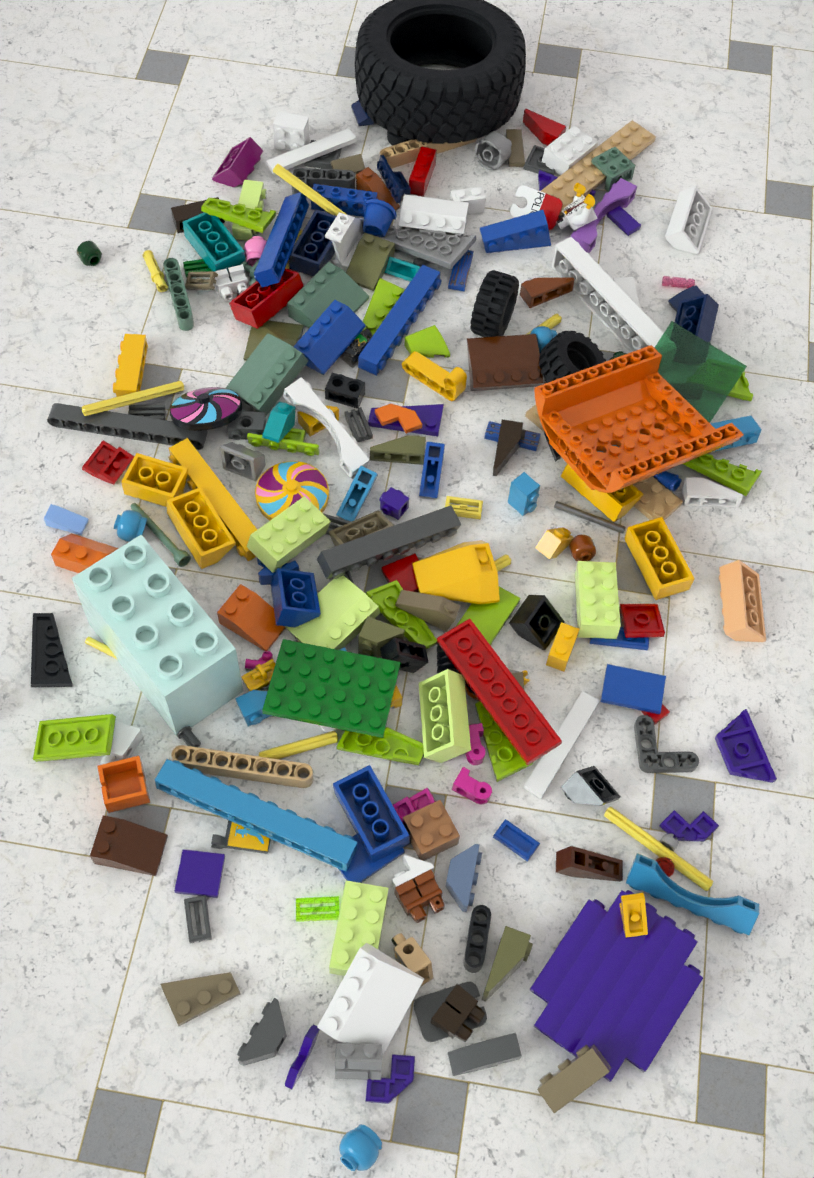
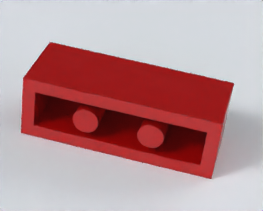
[409,146,437,197]

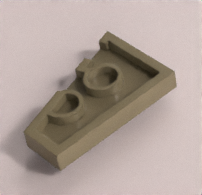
[160,972,240,1026]

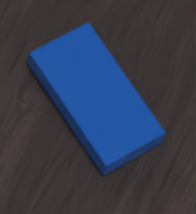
[493,819,540,862]

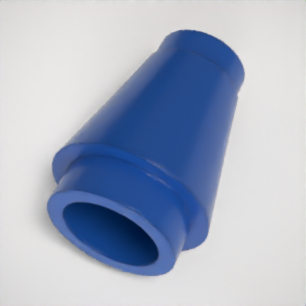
[653,471,682,491]

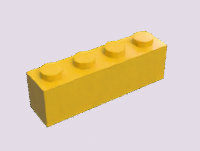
[113,334,148,397]

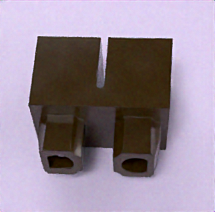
[430,984,485,1042]

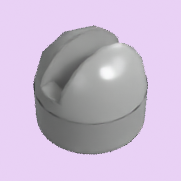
[659,833,678,852]

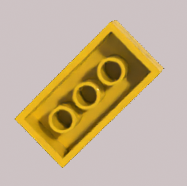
[624,517,695,600]

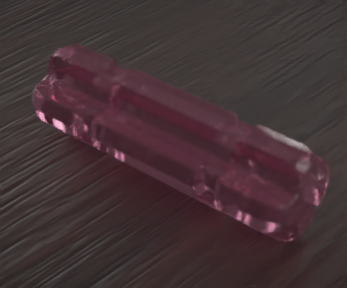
[662,276,695,288]

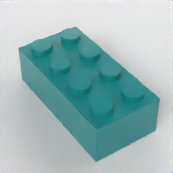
[182,212,246,273]

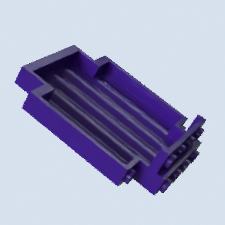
[530,890,703,1082]

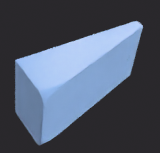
[44,504,89,535]

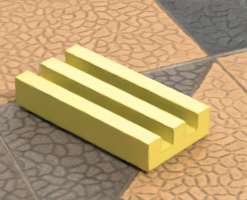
[445,496,483,520]

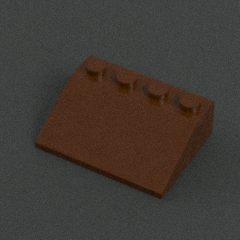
[467,334,543,391]

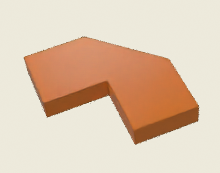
[375,404,422,434]

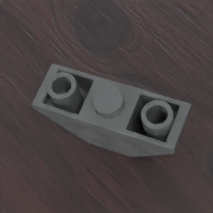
[237,998,287,1066]

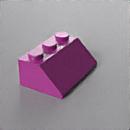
[212,137,263,187]

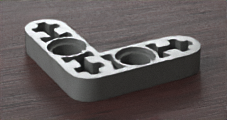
[634,715,699,773]

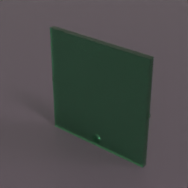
[655,321,747,423]

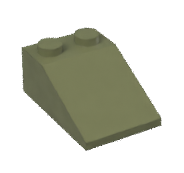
[346,233,395,291]
[482,926,533,1002]

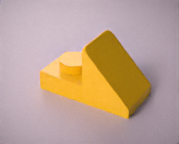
[619,893,648,938]

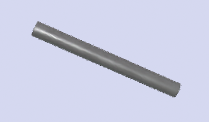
[554,501,626,533]

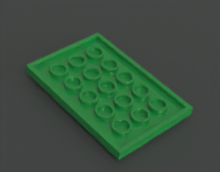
[262,639,401,738]

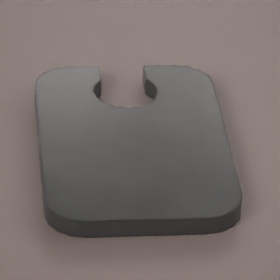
[414,982,487,1042]

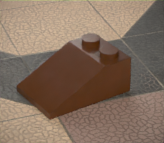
[90,815,168,876]

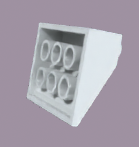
[317,943,424,1057]

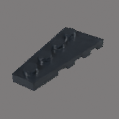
[31,613,72,687]

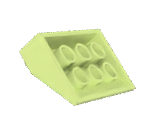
[284,575,381,650]

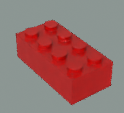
[229,268,304,329]

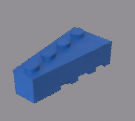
[480,210,551,253]

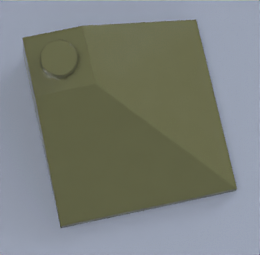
[243,320,304,361]

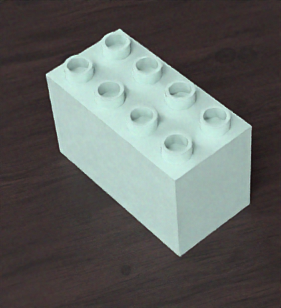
[72,535,243,736]

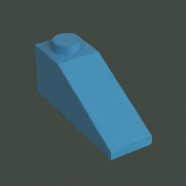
[336,466,378,522]

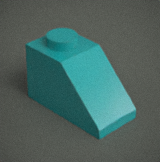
[262,402,296,443]

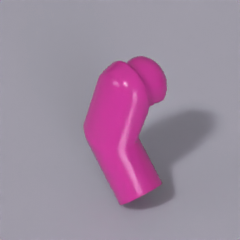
[245,651,273,670]

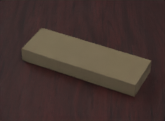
[506,129,525,167]

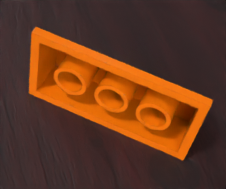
[51,533,119,573]

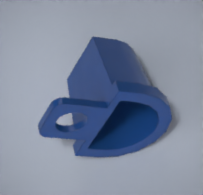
[363,199,397,237]

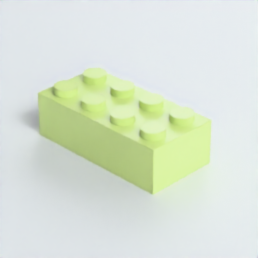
[247,496,331,573]
[575,561,621,639]
[419,669,471,763]
[329,881,389,976]

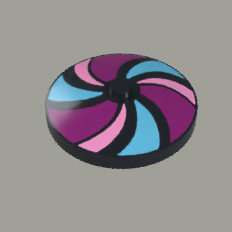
[170,387,242,431]

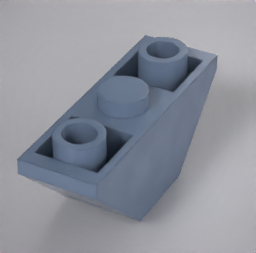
[445,844,482,912]

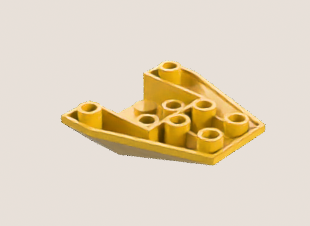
[412,540,500,604]

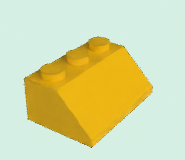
[121,453,188,507]

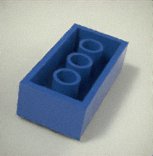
[333,765,410,863]

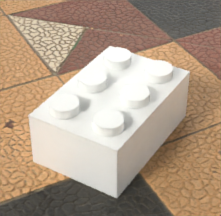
[542,126,598,175]

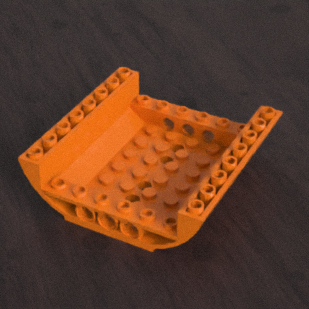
[534,345,744,493]

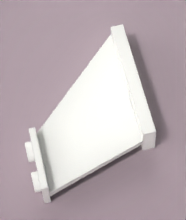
[325,212,364,271]

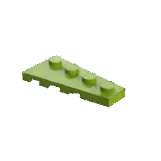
[360,278,405,338]
[475,701,533,782]

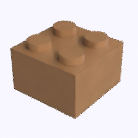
[402,800,460,861]

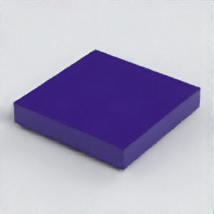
[174,849,225,898]

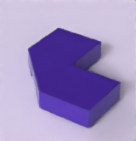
[659,810,719,842]
[285,1024,320,1089]
[366,1054,415,1104]

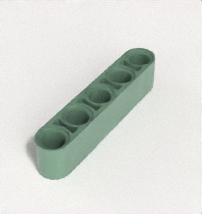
[163,258,194,331]

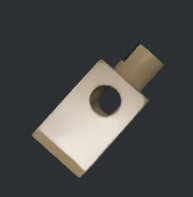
[391,933,433,986]

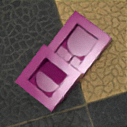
[393,788,436,821]

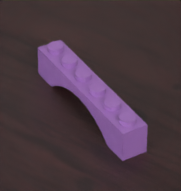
[571,178,637,253]

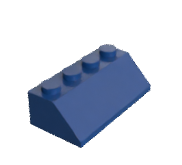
[294,300,366,375]

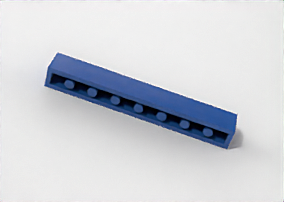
[254,192,309,288]
[358,265,442,376]

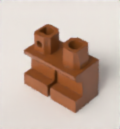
[394,869,445,923]

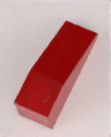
[523,108,566,146]

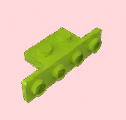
[247,428,320,456]

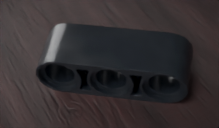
[463,905,491,973]

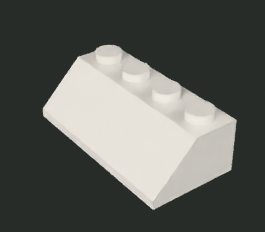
[665,186,713,254]
[399,194,469,236]

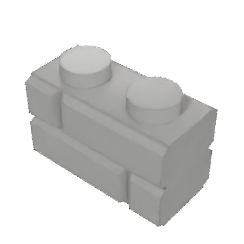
[335,1043,382,1080]

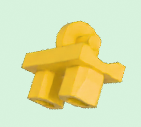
[241,659,275,691]

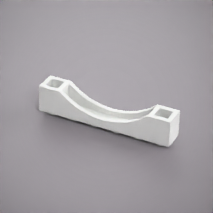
[283,377,370,478]

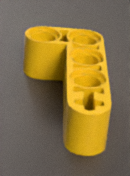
[401,351,467,401]

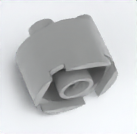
[475,131,512,170]

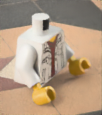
[556,183,597,230]

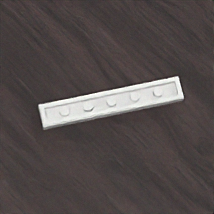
[266,128,357,175]
[523,691,600,799]

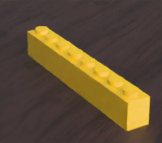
[168,438,257,561]

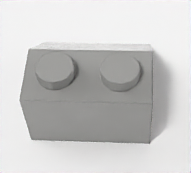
[220,442,266,482]

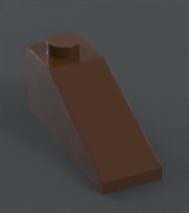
[556,846,623,882]

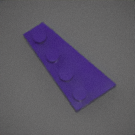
[368,404,444,437]

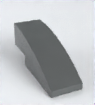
[448,1033,522,1076]

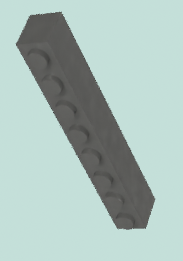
[317,505,461,579]

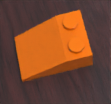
[217,584,285,651]

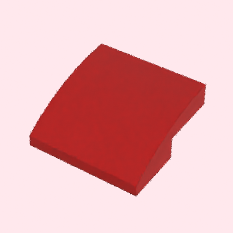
[82,440,134,484]

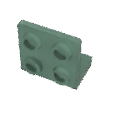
[591,147,636,192]

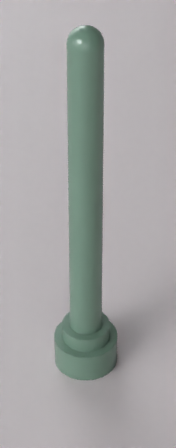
[131,503,191,567]

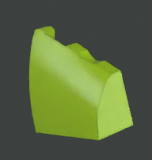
[404,325,450,358]

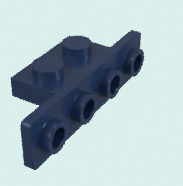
[377,155,411,203]

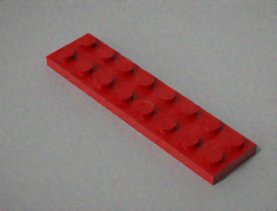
[437,618,562,766]

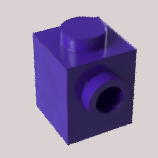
[379,487,409,520]

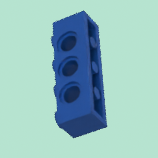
[311,184,378,217]

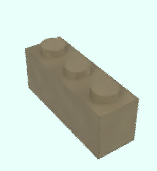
[537,1044,611,1113]

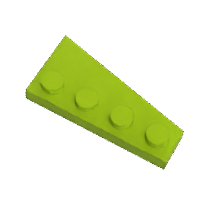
[201,197,276,233]
[683,454,762,496]
[365,580,437,649]
[336,727,424,766]

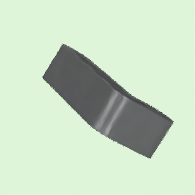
[292,168,355,198]

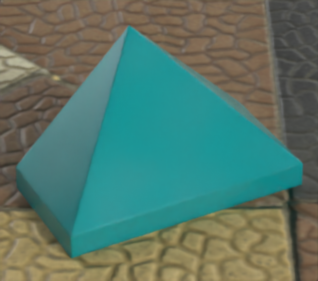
[385,257,421,281]

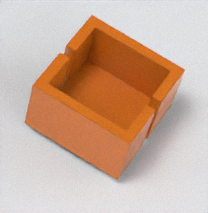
[97,756,150,813]

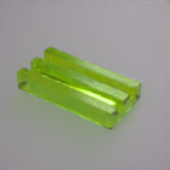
[296,896,339,922]

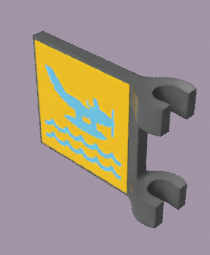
[211,810,271,854]

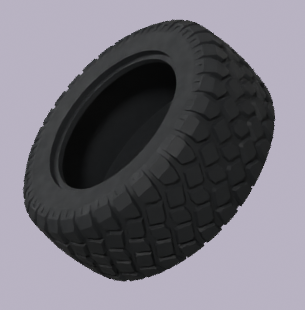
[355,0,526,144]

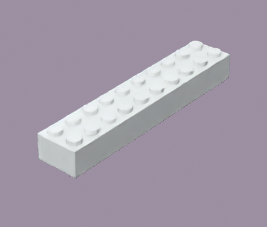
[551,237,677,375]

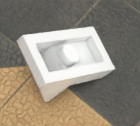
[392,855,434,891]

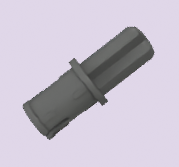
[177,726,201,747]

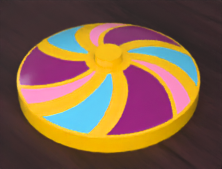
[255,461,329,520]

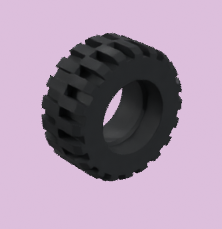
[470,270,519,337]
[539,331,606,383]

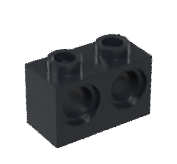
[325,373,365,409]

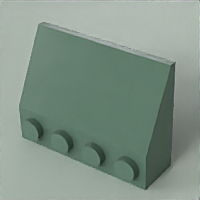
[287,262,369,328]
[226,333,308,417]

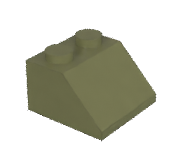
[358,616,404,658]

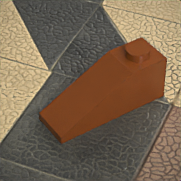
[356,167,400,211]
[520,277,575,308]

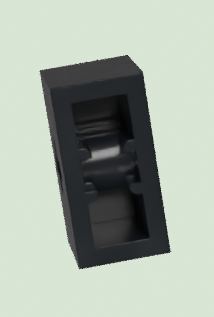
[380,637,429,673]

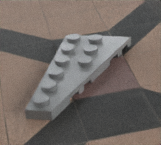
[376,226,476,269]

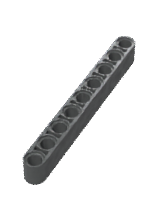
[47,403,208,450]

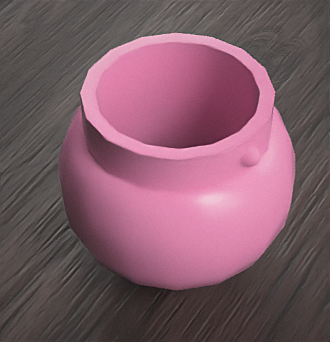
[243,236,267,266]

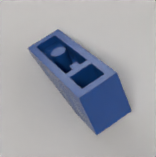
[419,442,445,498]

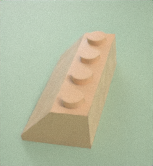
[719,560,766,642]

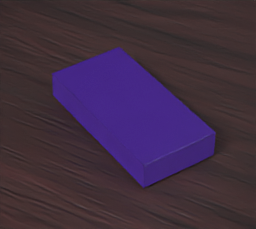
[607,206,641,236]

